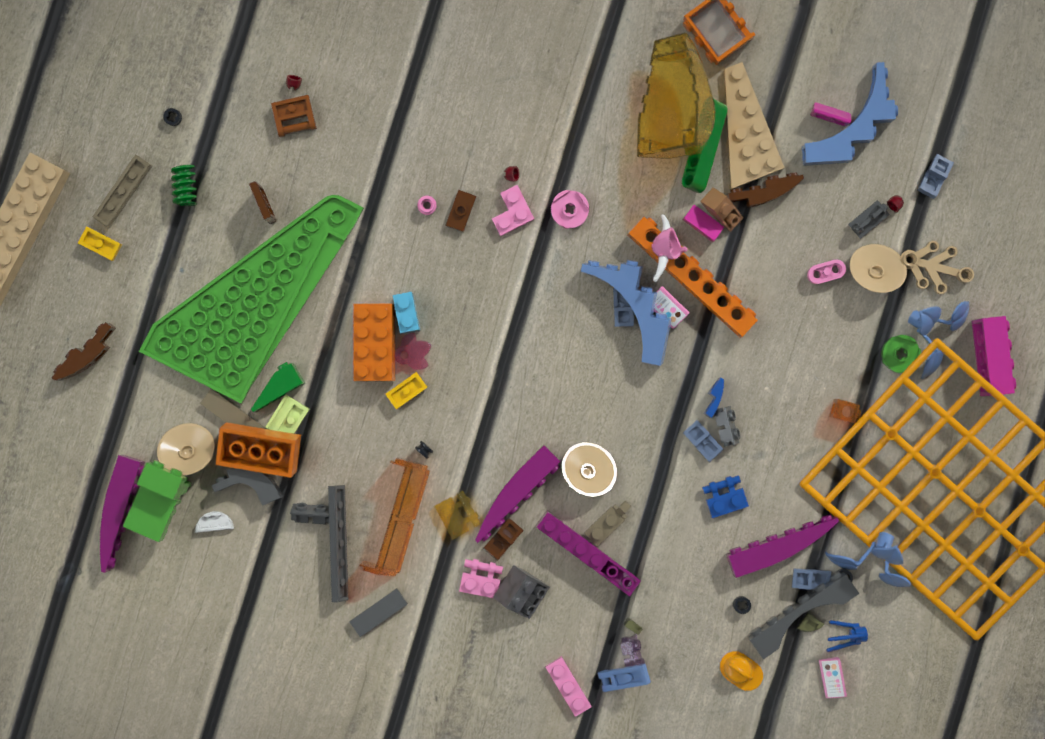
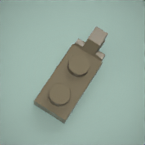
[584,500,631,547]

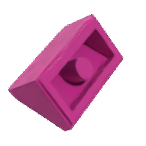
[810,102,851,127]
[683,205,724,242]

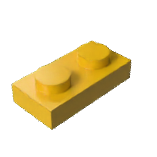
[78,226,122,261]
[385,372,428,410]

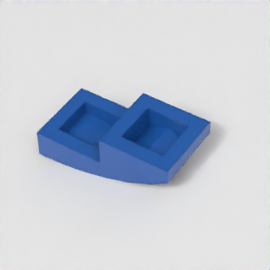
[703,377,724,418]

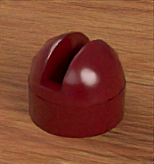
[286,75,302,91]
[504,166,519,182]
[887,195,904,212]

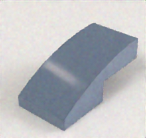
[917,154,954,199]
[613,288,634,327]
[683,420,724,463]
[792,568,831,590]

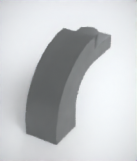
[212,468,283,506]

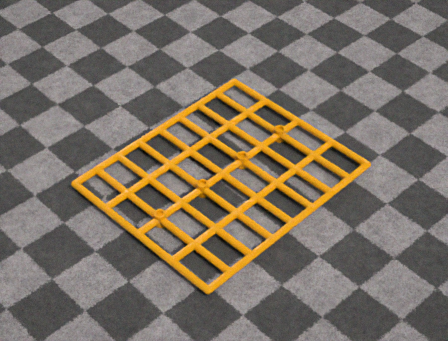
[800,338,1045,641]

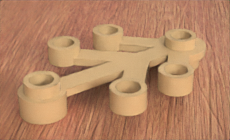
[901,241,974,294]

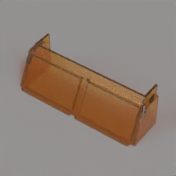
[359,457,430,576]

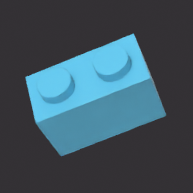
[393,292,421,334]

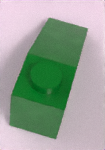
[251,362,305,412]

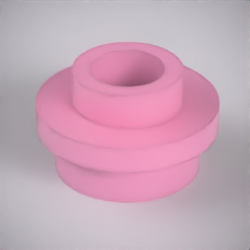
[417,196,437,215]

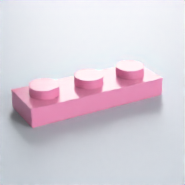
[545,656,592,717]

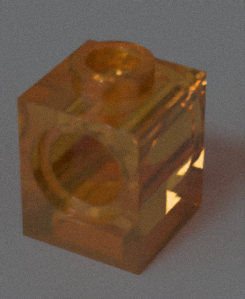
[829,399,861,423]

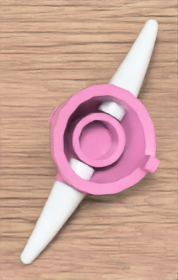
[652,214,687,282]

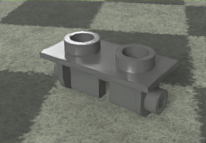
[848,200,890,239]
[714,406,740,447]
[290,503,329,525]

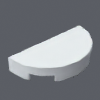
[195,511,234,533]

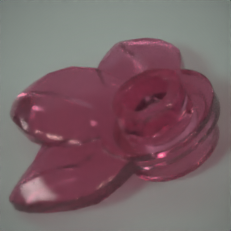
[395,332,431,370]

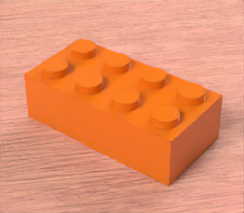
[353,303,395,381]
[216,422,301,478]

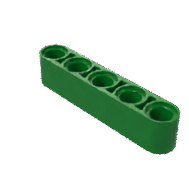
[682,98,728,193]

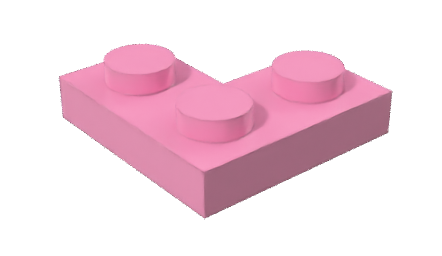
[492,185,534,237]

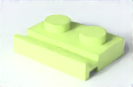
[265,394,310,434]

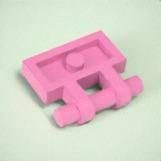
[459,559,503,598]

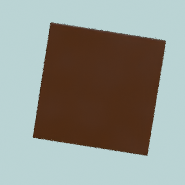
[249,181,276,224]

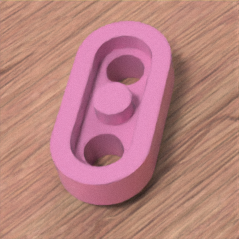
[807,260,846,284]

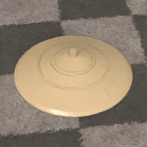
[850,244,907,293]
[157,423,215,475]
[562,442,617,497]

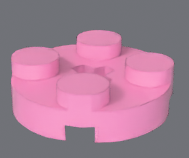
[551,190,589,229]

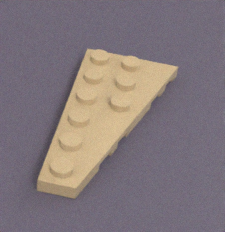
[724,62,784,190]

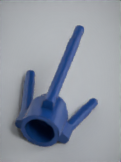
[826,620,868,652]

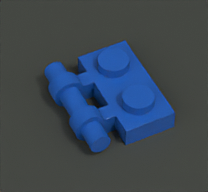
[702,475,749,518]

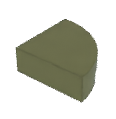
[797,612,824,632]
[624,618,643,635]

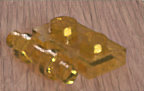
[434,491,481,540]

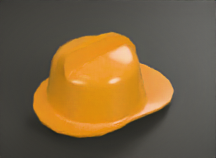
[720,651,763,691]

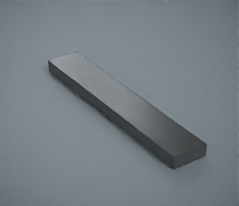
[328,485,349,602]

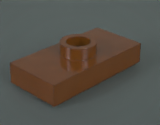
[446,190,477,232]

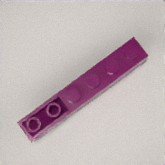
[475,445,560,543]
[100,455,145,573]
[536,510,641,596]
[726,515,839,578]

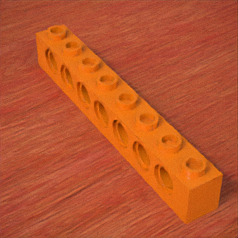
[627,217,758,338]

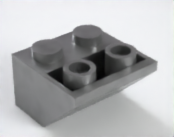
[493,565,550,619]

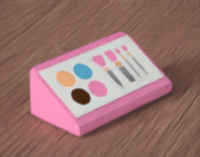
[654,286,690,329]
[819,657,847,698]

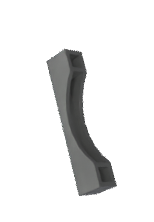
[749,572,860,659]

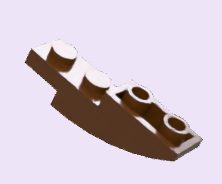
[726,172,804,208]
[52,322,116,381]

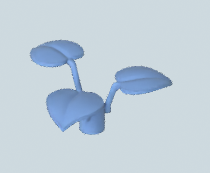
[908,301,970,379]
[825,532,911,587]

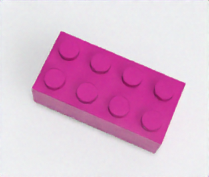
[971,316,1017,396]

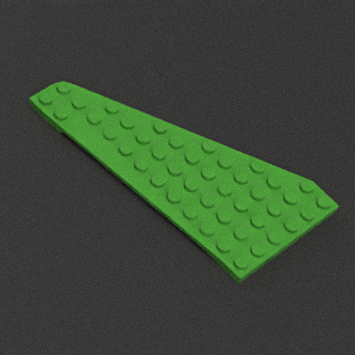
[139,195,364,404]

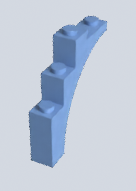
[802,62,898,166]
[581,260,672,366]

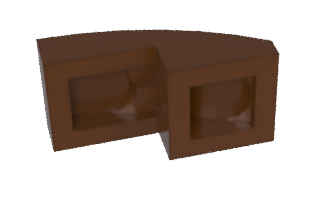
[483,518,524,561]

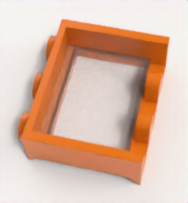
[683,0,755,66]

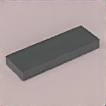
[349,588,408,637]

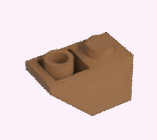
[700,188,743,232]

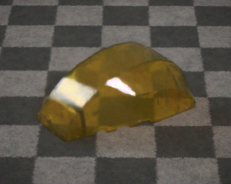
[637,33,716,159]

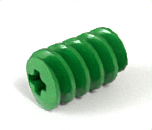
[171,165,197,206]

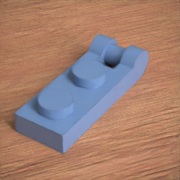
[598,664,651,692]

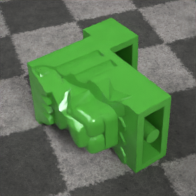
[123,460,192,542]

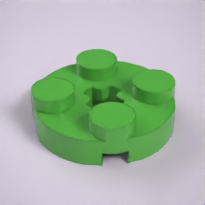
[881,335,921,373]

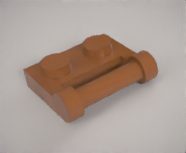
[271,95,317,137]

